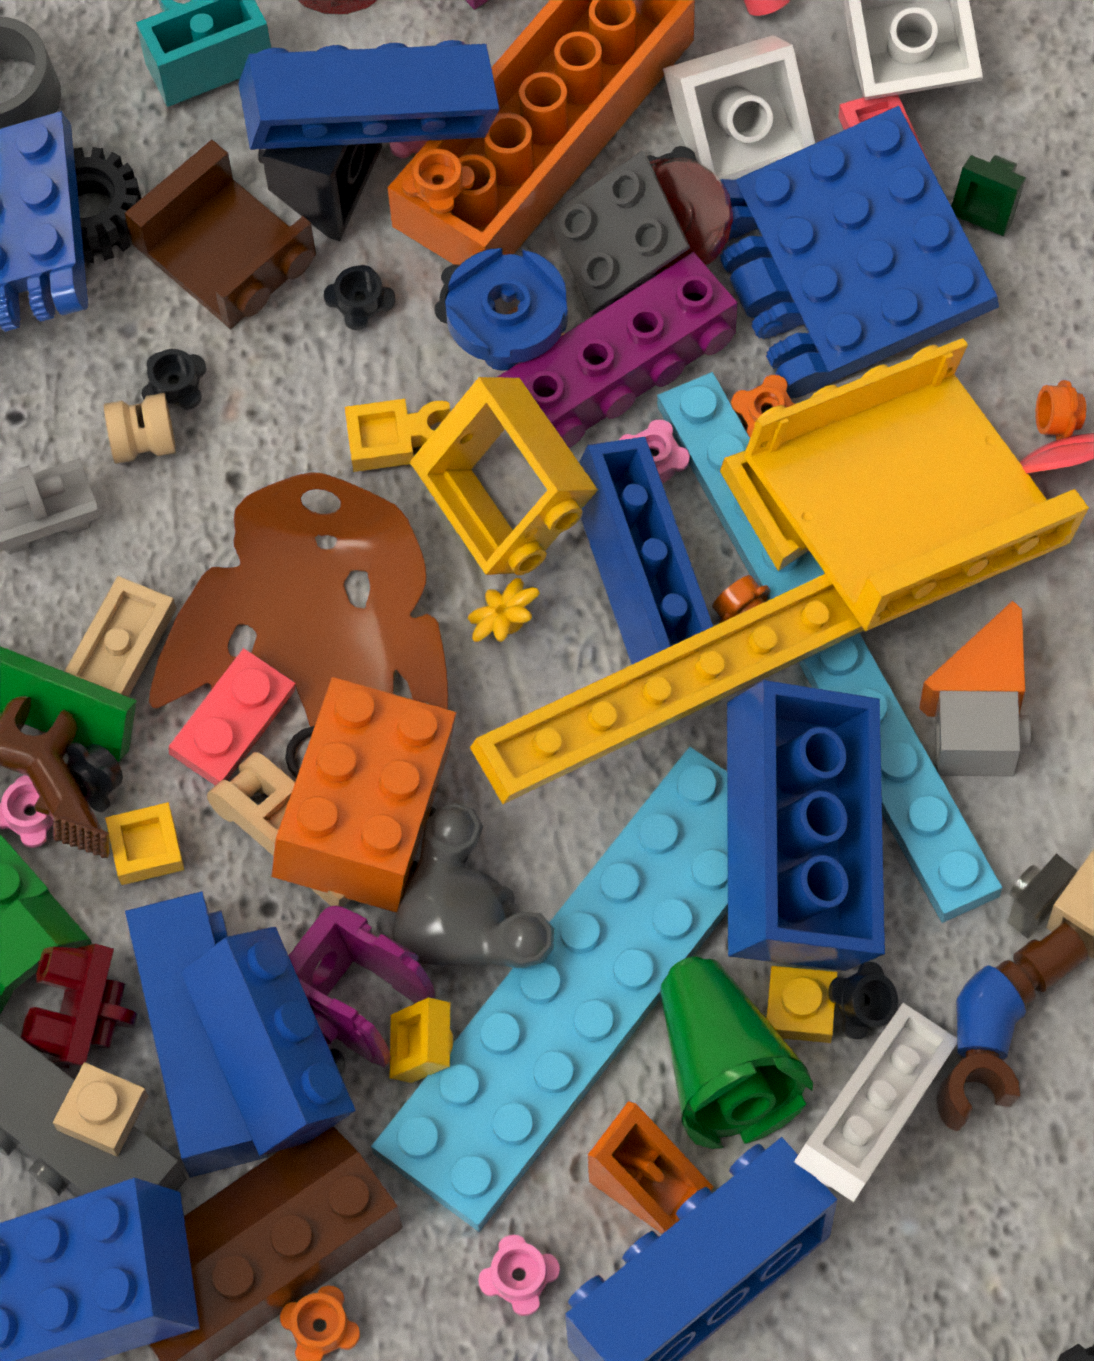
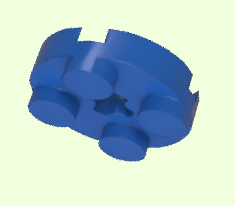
[445,248,568,371]

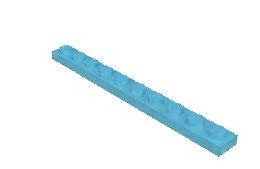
[657,372,1003,923]

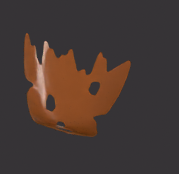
[149,472,448,727]

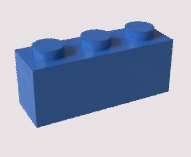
[180,926,356,1156]

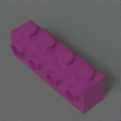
[498,252,738,448]

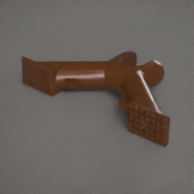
[0,696,110,858]

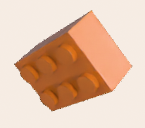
[271,677,457,912]

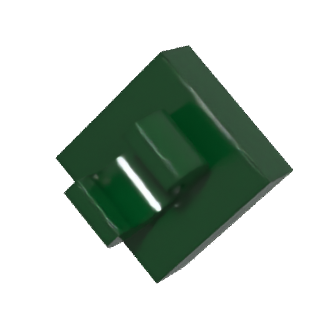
[951,155,1026,237]

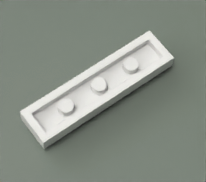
[794,1003,957,1202]

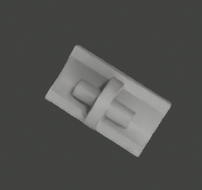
[0,458,101,554]

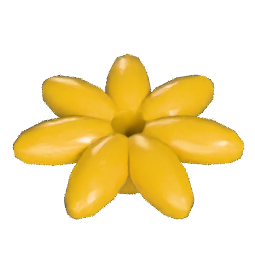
[467,578,540,642]

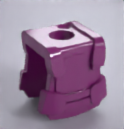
[288,906,436,1068]

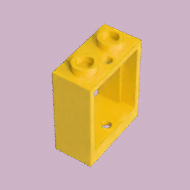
[410,377,598,575]

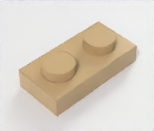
[64,576,177,697]

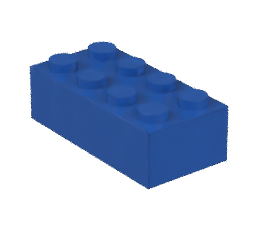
[727,680,885,971]
[565,1137,837,1361]
[0,1178,199,1361]

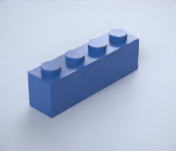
[238,40,499,150]
[579,437,713,664]
[125,891,268,1178]

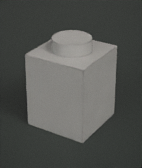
[935,691,1031,777]

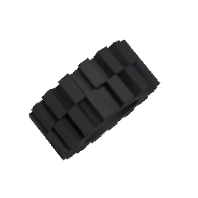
[74,147,142,263]

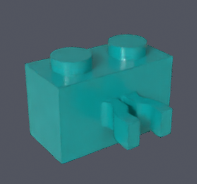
[136,0,271,107]

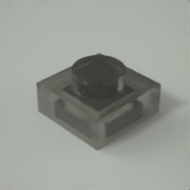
[1008,853,1077,939]

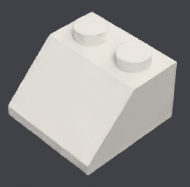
[843,0,983,100]
[663,35,815,180]

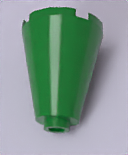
[660,956,814,1149]

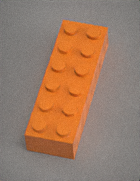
[387,0,695,265]

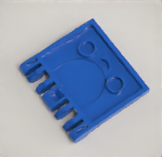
[719,105,999,398]
[0,111,88,332]

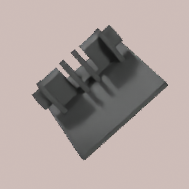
[547,150,690,314]

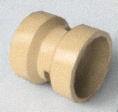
[104,393,176,464]

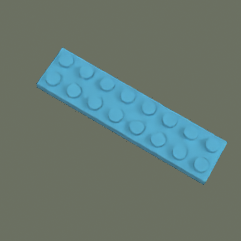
[371,746,728,1232]

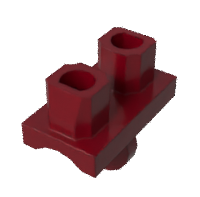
[20,943,138,1069]

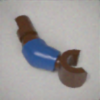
[936,922,1088,1131]

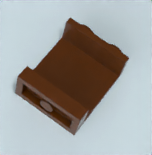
[125,139,316,330]

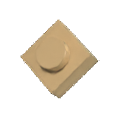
[53,1062,149,1157]

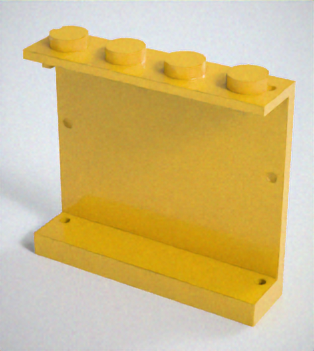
[744,338,1089,632]

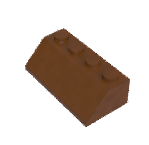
[148,1126,403,1361]

